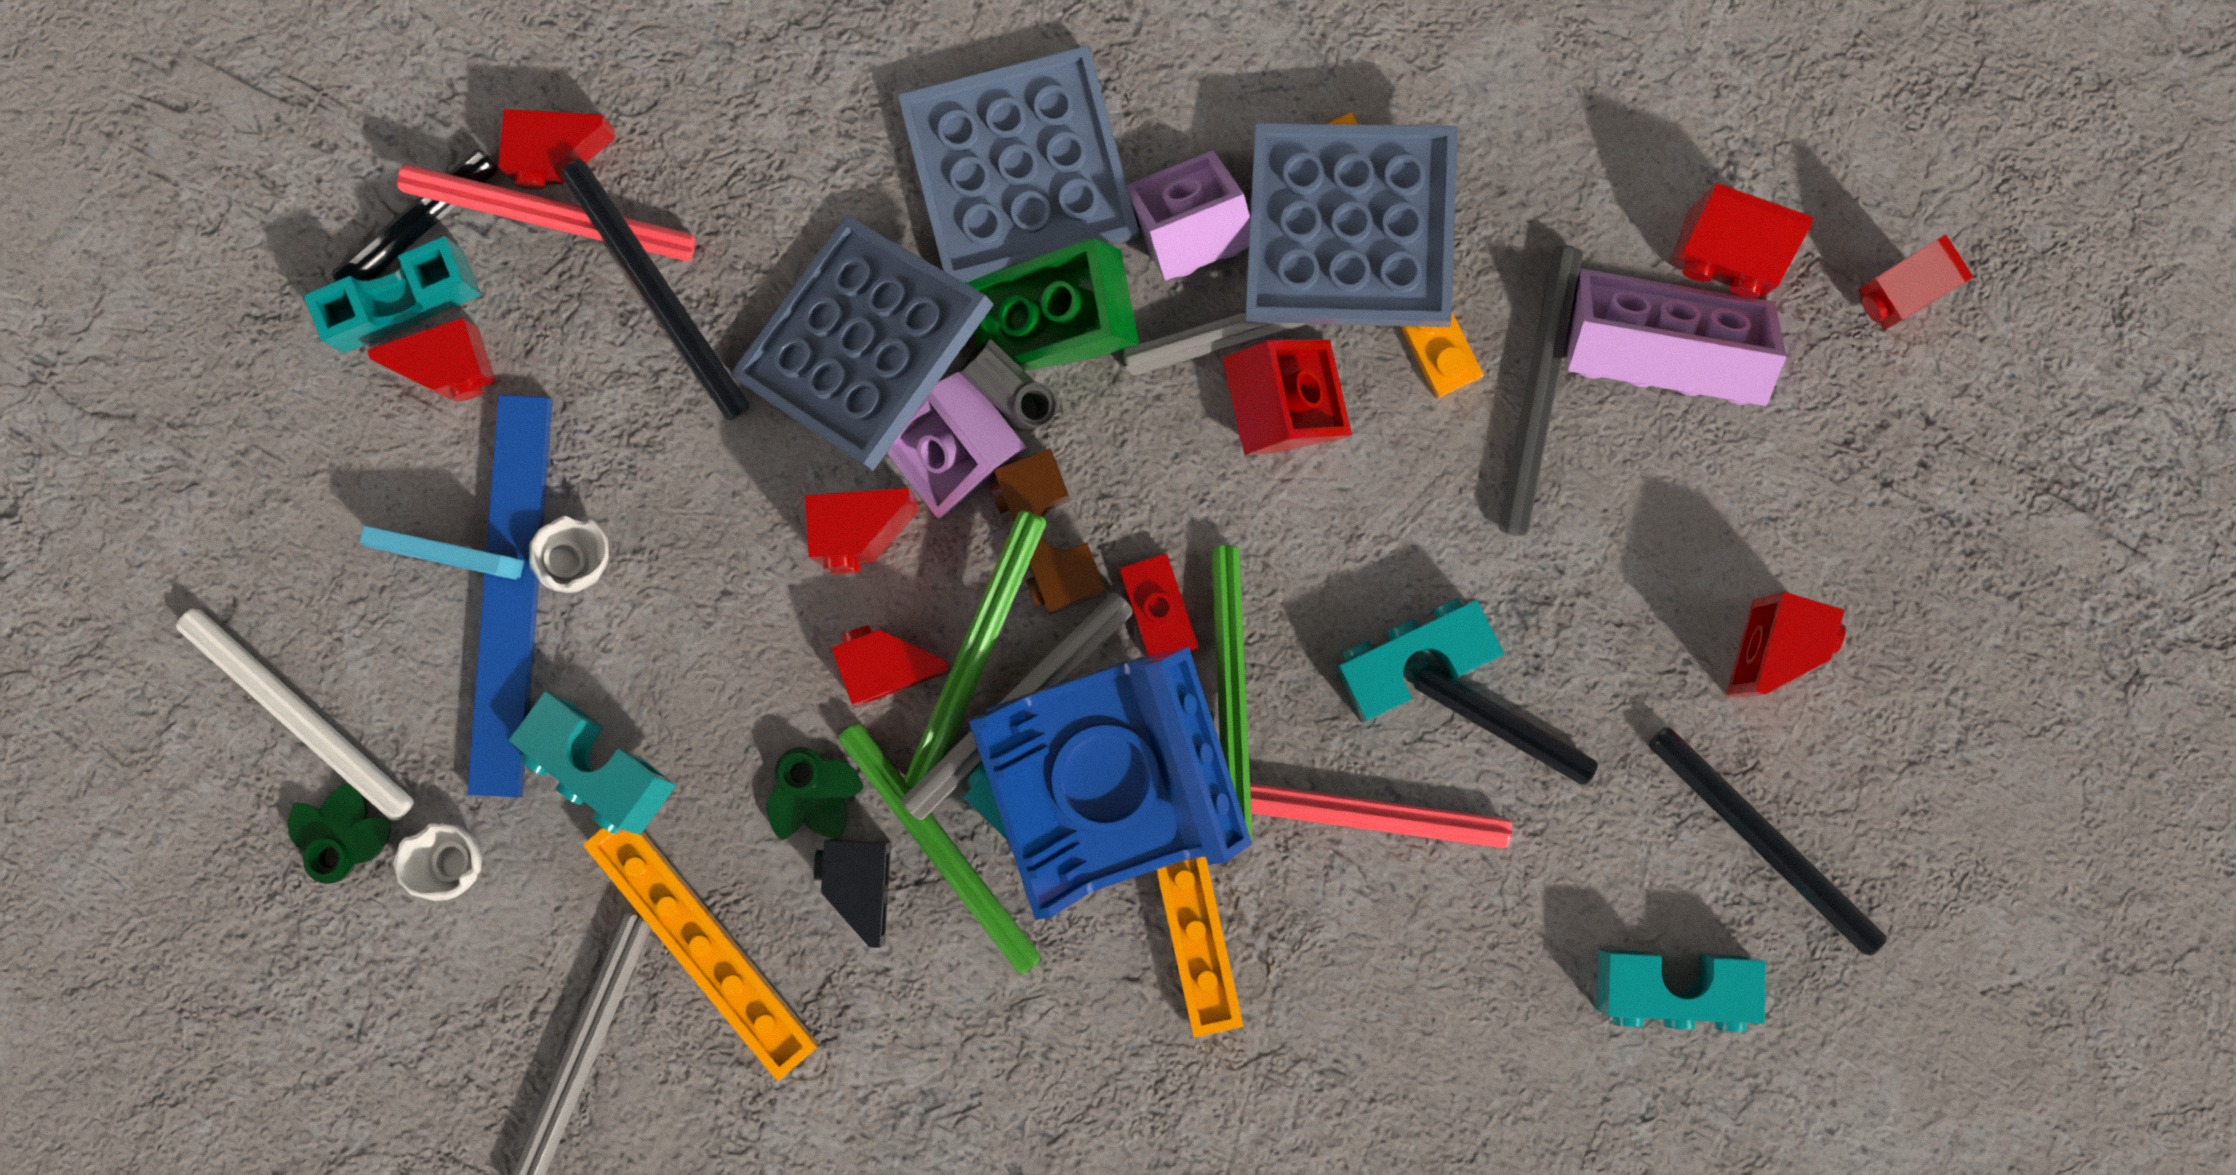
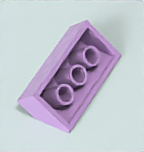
[1566,268,1787,406]

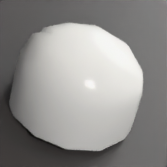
[529,516,609,593]
[393,823,483,901]

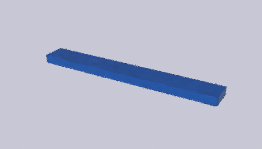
[467,395,553,797]

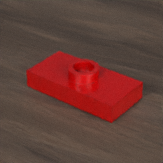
[1119,553,1199,656]

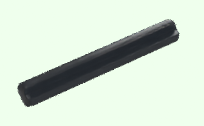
[332,149,497,281]
[1413,665,1598,785]

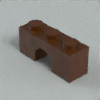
[990,448,1106,615]

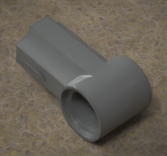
[959,339,1058,431]

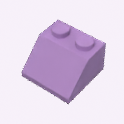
[1127,150,1250,281]
[887,372,1026,520]

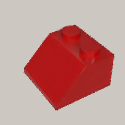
[1670,183,1814,299]
[1222,340,1352,455]
[805,488,919,575]
[1726,591,1846,698]

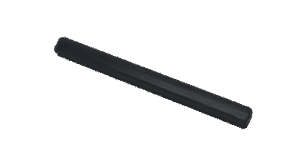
[560,159,750,421]
[1649,727,1887,956]

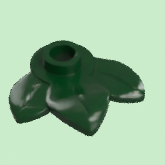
[767,747,864,840]
[288,783,391,884]

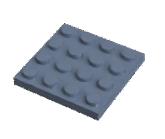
[897,45,1139,283]
[1246,123,1458,327]
[730,215,994,471]

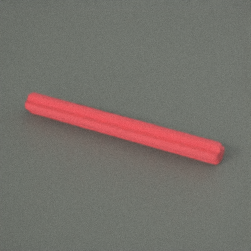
[397,164,696,261]
[1250,783,1512,848]

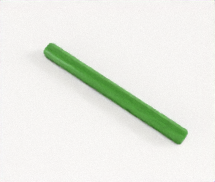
[904,510,1046,789]
[1212,545,1253,841]
[838,723,1040,974]

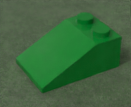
[965,238,1139,371]

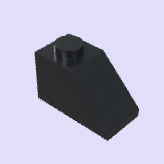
[813,839,892,948]

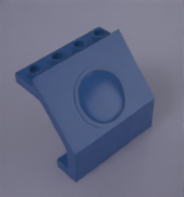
[969,647,1252,920]

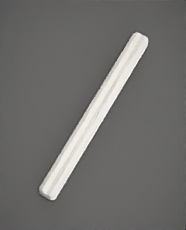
[176,608,414,821]

